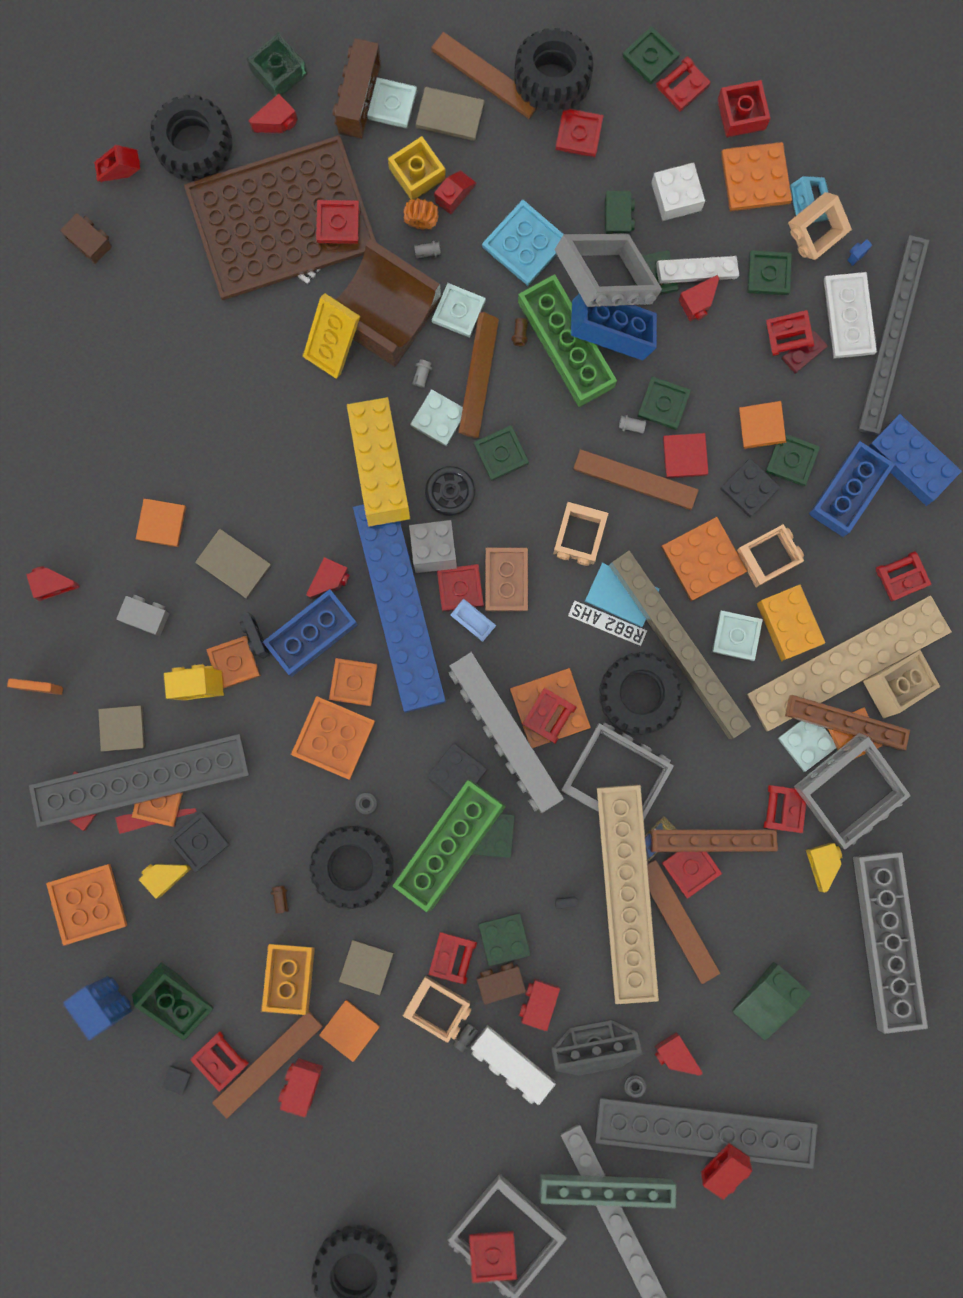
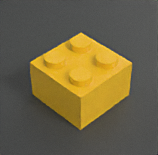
[388,136,446,200]
[164,665,224,701]

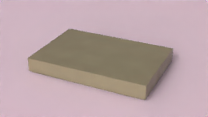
[416,87,484,141]
[195,529,271,599]

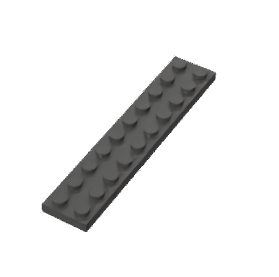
[29,734,250,828]
[595,1097,817,1169]

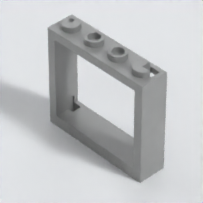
[555,234,662,307]
[560,722,674,821]
[794,733,911,849]
[448,1173,567,1298]

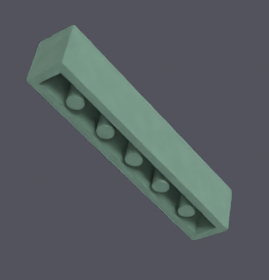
[540,1174,676,1208]

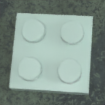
[367,78,417,128]
[432,283,486,338]
[410,389,463,447]
[712,611,763,661]
[778,721,836,772]

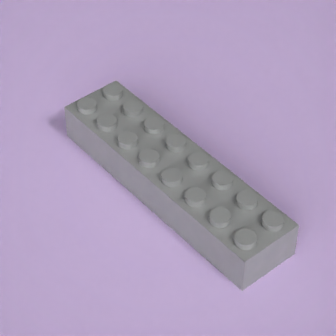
[448,652,564,813]
[853,852,928,1034]

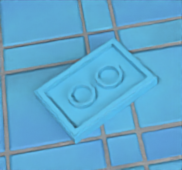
[585,563,659,627]

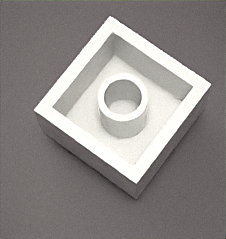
[651,163,705,221]

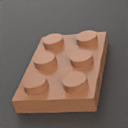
[485,548,528,611]

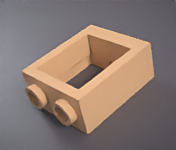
[788,192,852,260]
[553,502,608,566]
[736,524,804,587]
[403,975,472,1043]

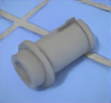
[414,241,441,259]
[412,360,432,388]
[619,415,646,434]

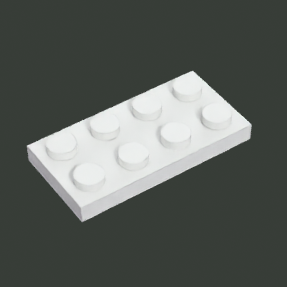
[824,272,877,358]

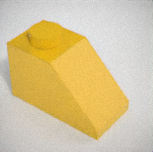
[806,843,842,893]
[139,864,192,899]

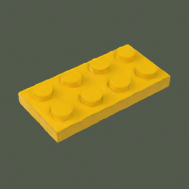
[303,293,360,379]

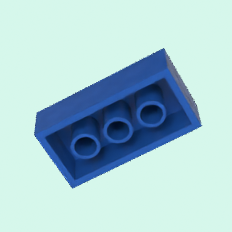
[571,293,657,360]
[868,414,962,506]
[809,441,895,537]
[263,589,358,677]
[63,976,132,1040]

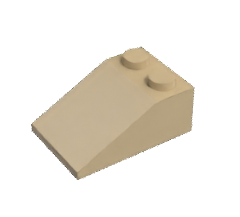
[863,650,940,718]

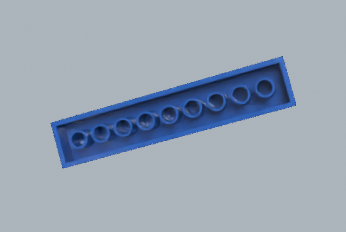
[353,504,446,713]

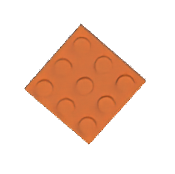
[721,142,792,211]
[661,517,747,601]
[510,668,591,748]
[291,696,375,780]
[46,864,128,946]

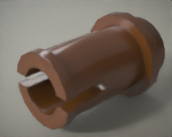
[511,318,528,346]
[270,885,289,914]

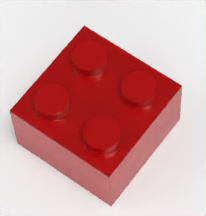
[717,80,771,137]
[278,1058,323,1117]

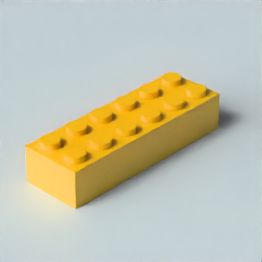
[347,397,410,527]

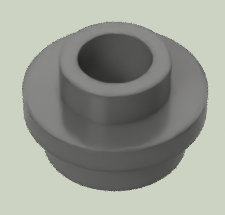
[355,793,377,814]
[624,1075,646,1098]

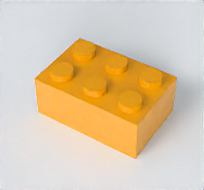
[757,585,825,661]
[262,944,315,1015]

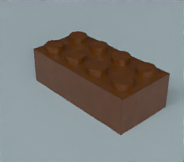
[333,38,381,139]

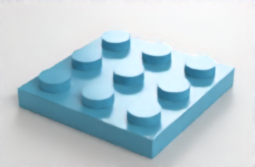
[482,200,564,286]

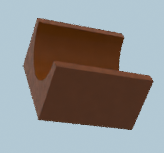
[335,239,441,367]

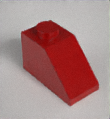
[248,94,298,133]
[95,145,140,182]
[434,170,476,214]
[678,275,719,321]
[306,557,350,600]
[26,566,80,601]
[655,1032,703,1076]

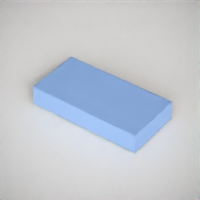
[450,598,496,642]

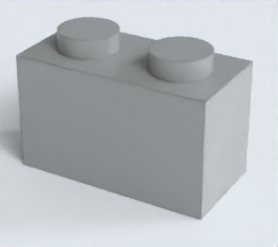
[117,595,170,636]

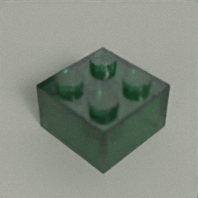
[247,33,307,97]

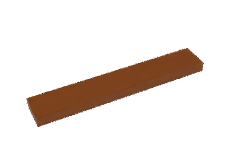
[431,32,538,119]
[459,312,499,439]
[573,449,699,510]
[785,695,910,751]
[650,830,778,852]
[647,860,721,984]
[212,1011,323,1119]

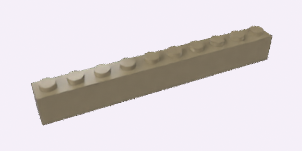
[609,551,751,739]

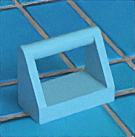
[790,177,829,223]

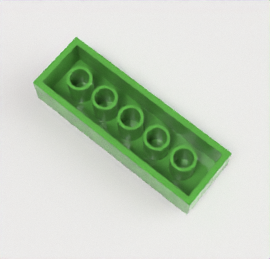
[518,274,617,407]
[393,780,506,912]

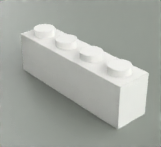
[471,1025,555,1105]

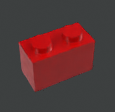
[519,978,560,1031]
[701,1143,752,1200]

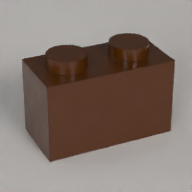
[60,213,112,264]
[477,962,526,1005]

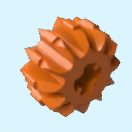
[403,198,438,230]

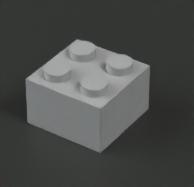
[409,520,457,573]

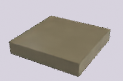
[98,706,145,752]
[339,940,394,995]

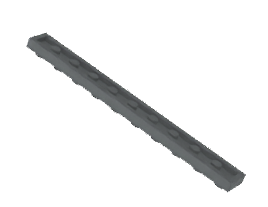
[857,235,929,436]

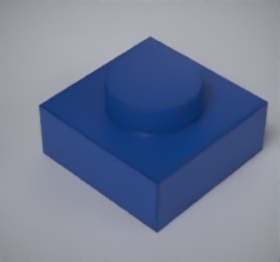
[847,239,872,266]

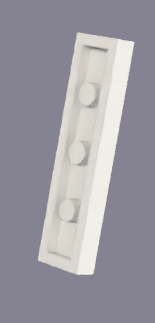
[656,256,739,284]

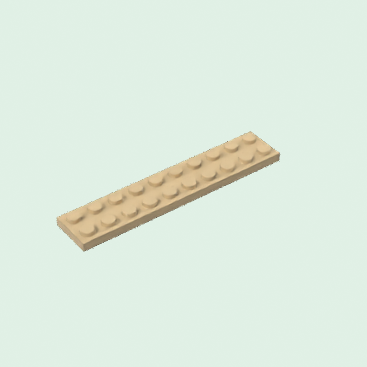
[746,595,951,732]
[597,784,659,1004]

